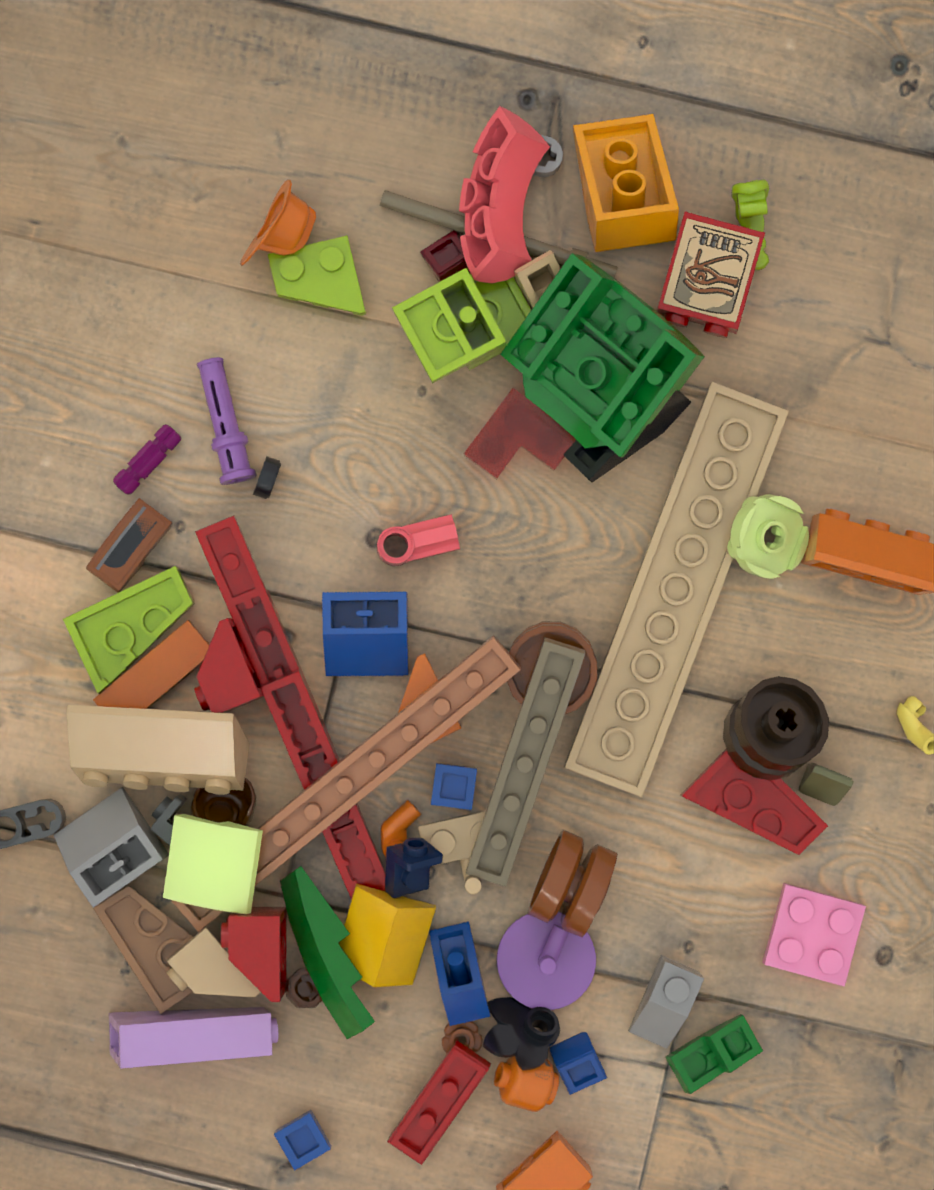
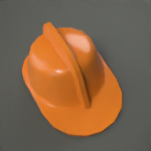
[240,180,316,266]

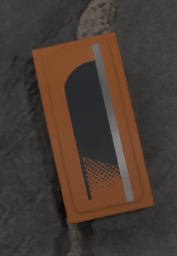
[86,498,172,593]

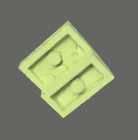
[163,814,263,914]

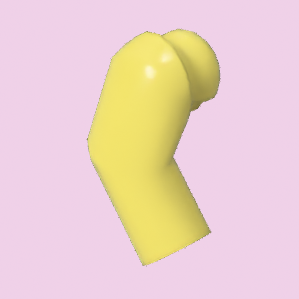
[896,696,934,755]

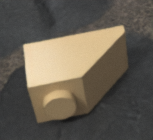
[166,927,260,997]

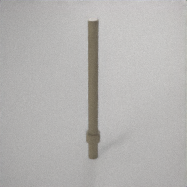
[380,190,618,278]

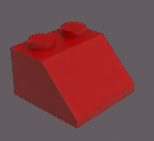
[194,618,264,713]
[221,907,287,1002]

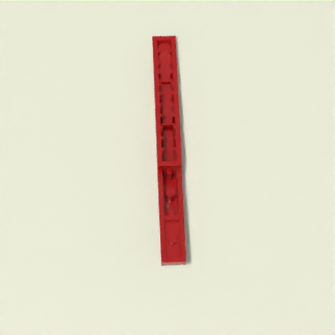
[195,515,386,899]

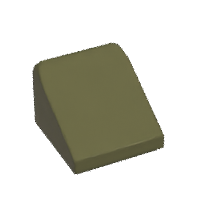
[799,763,854,806]

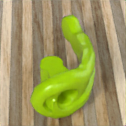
[731,179,769,271]

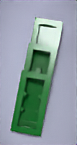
[280,866,375,1039]

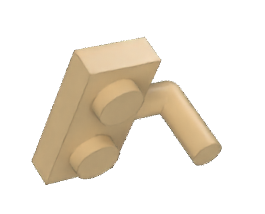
[418,810,486,894]

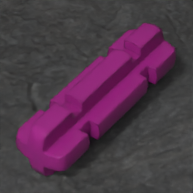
[113,424,181,495]

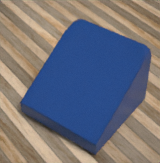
[550,1032,607,1095]

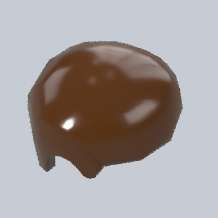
[191,778,256,826]

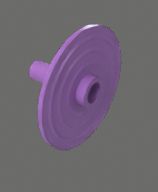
[497,912,596,1010]

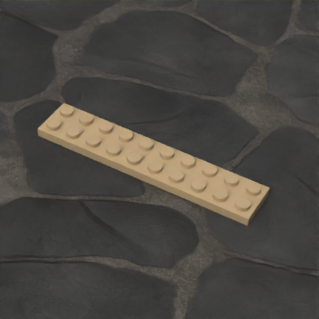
[564,382,789,797]

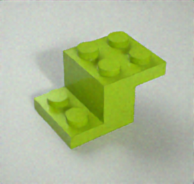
[392,268,531,384]

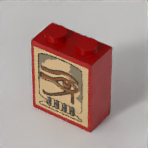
[657,212,765,338]

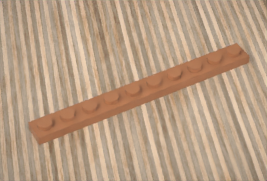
[171,635,521,932]

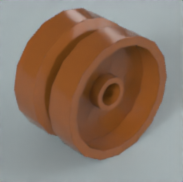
[507,621,597,714]
[527,830,618,938]

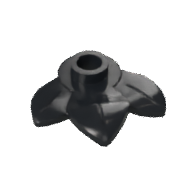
[483,997,560,1070]

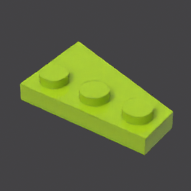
[63,566,195,694]

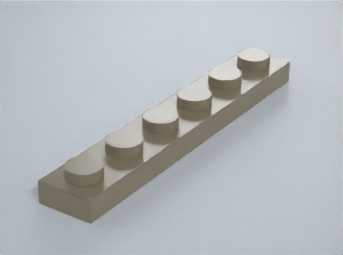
[466,637,585,887]

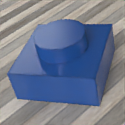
[431,763,477,810]
[274,1110,332,1171]

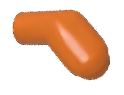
[380,800,422,857]

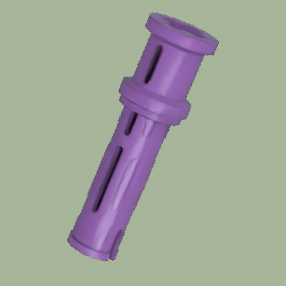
[197,357,257,485]

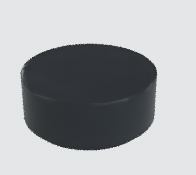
[253,456,281,499]

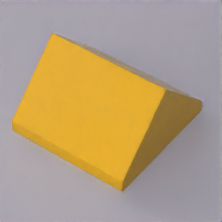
[338,884,436,987]

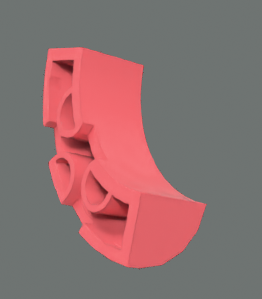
[459,106,550,283]

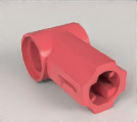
[377,514,460,566]

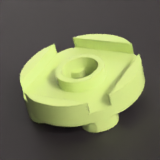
[727,494,809,579]

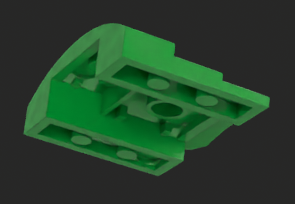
[500,253,705,457]

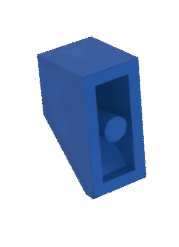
[429,921,491,1026]

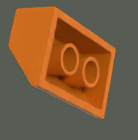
[801,509,934,595]

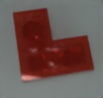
[464,388,576,480]

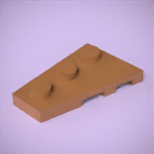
[93,885,193,1014]

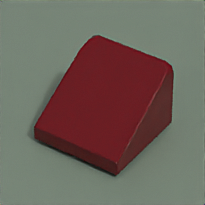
[420,230,471,282]

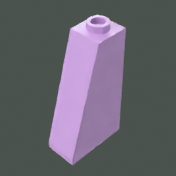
[109,1007,278,1069]

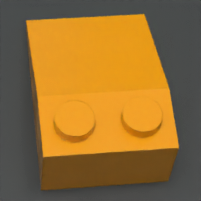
[573,114,679,252]

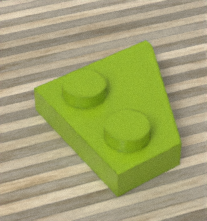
[267,235,366,316]

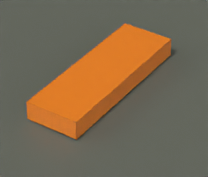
[93,620,210,709]

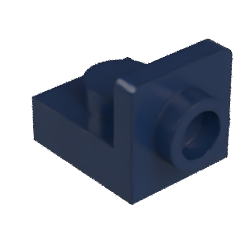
[385,838,443,898]

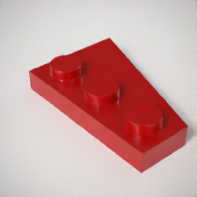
[680,749,828,855]

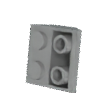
[54,787,169,908]

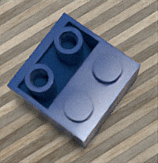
[322,592,409,676]

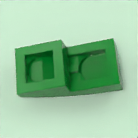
[665,1014,763,1094]

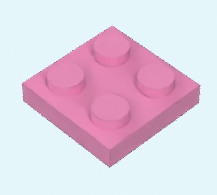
[762,883,866,987]

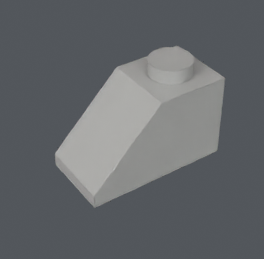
[628,955,704,1049]

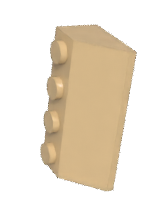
[66,705,250,795]

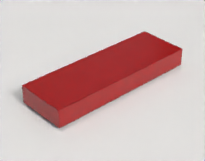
[387,1040,491,1165]

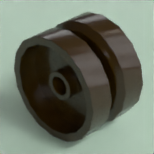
[723,676,829,780]

